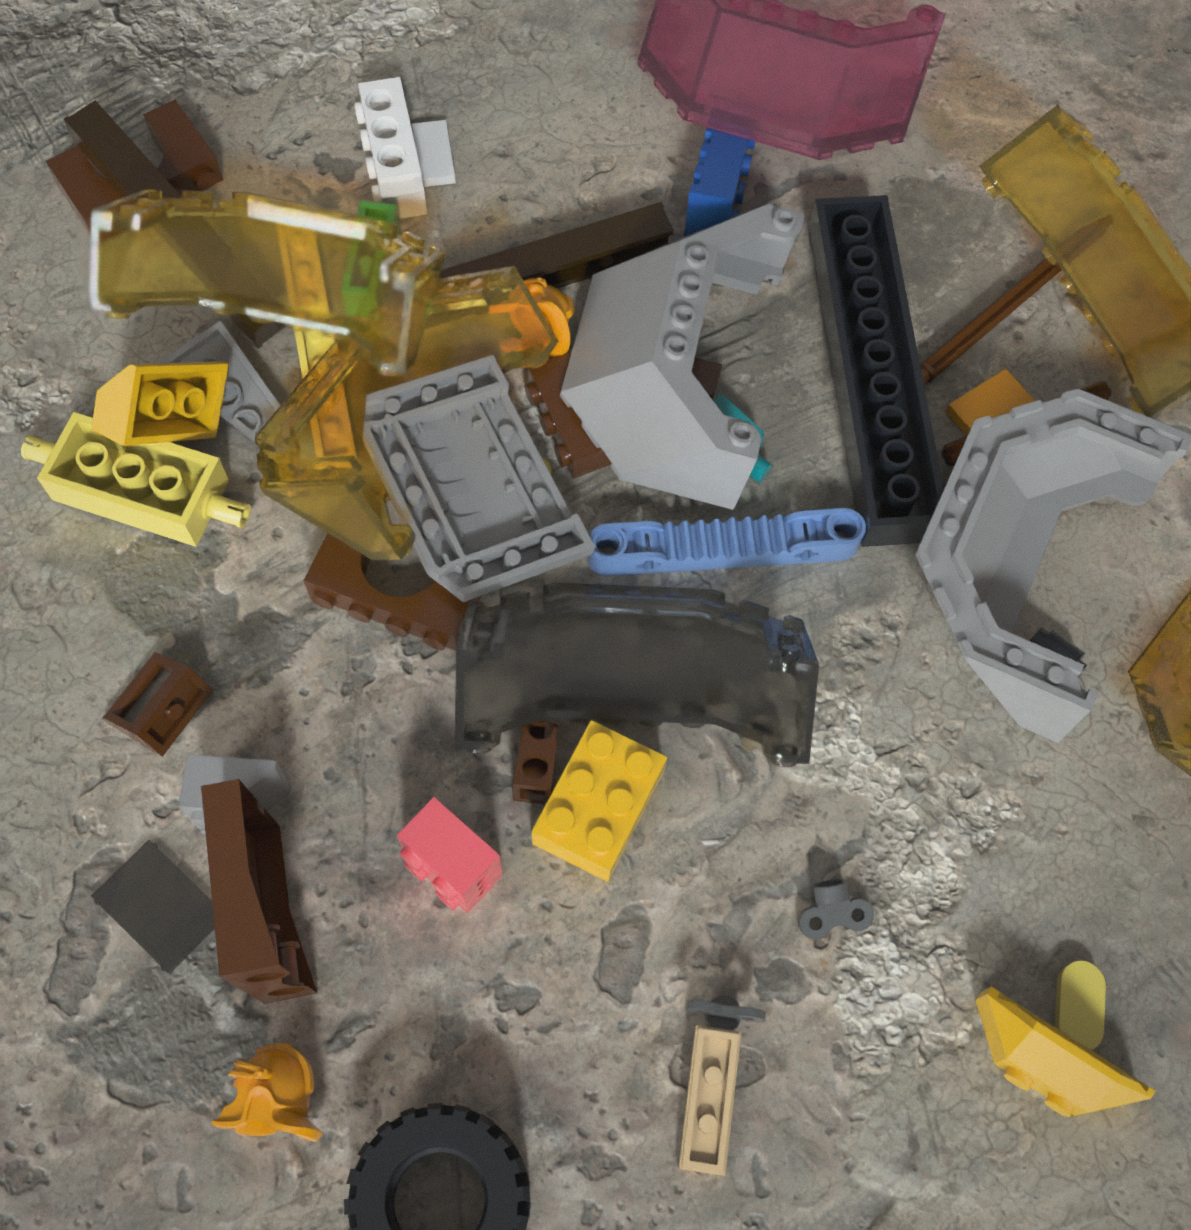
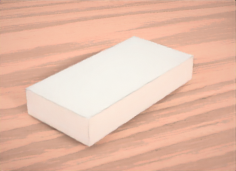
[411,120,456,187]

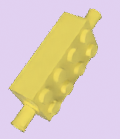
[21,412,251,547]

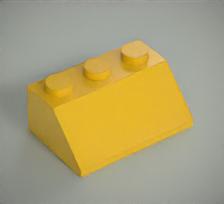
[91,361,229,446]

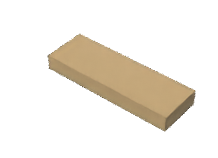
[678,1025,742,1176]

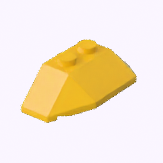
[975,986,1156,1117]

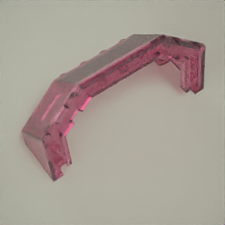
[637,0,946,160]

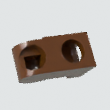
[513,720,559,804]

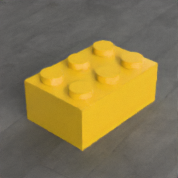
[532,720,668,883]

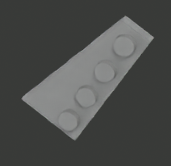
[158,321,302,457]

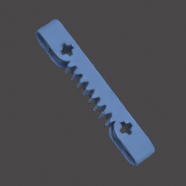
[587,508,866,576]

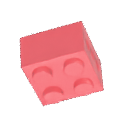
[396,797,503,914]

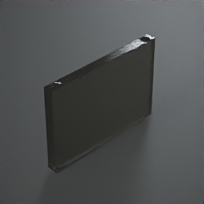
[91,840,215,974]

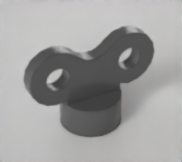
[798,879,874,940]
[686,995,766,1031]

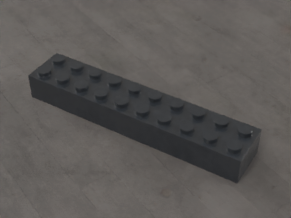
[809,195,944,547]

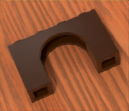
[46,100,223,243]
[303,499,482,651]

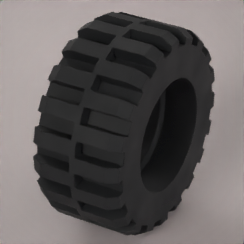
[344,1103,531,1230]

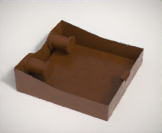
[201,779,317,1004]

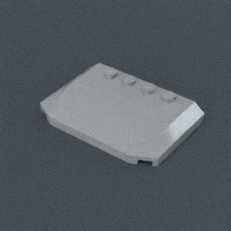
[363,355,595,602]

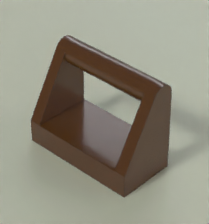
[102,652,214,757]

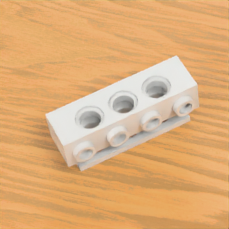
[354,77,427,219]

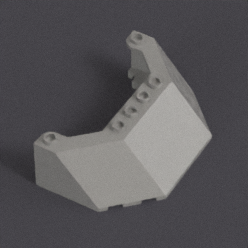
[560,204,804,510]
[915,388,1191,743]

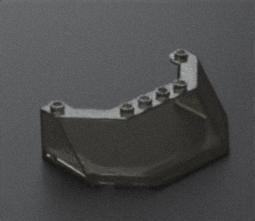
[455,582,819,767]

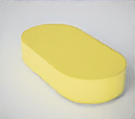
[1054,961,1106,1050]

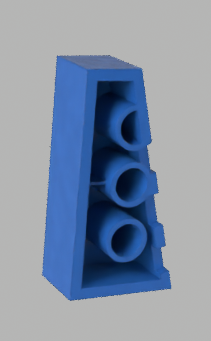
[684,104,758,237]

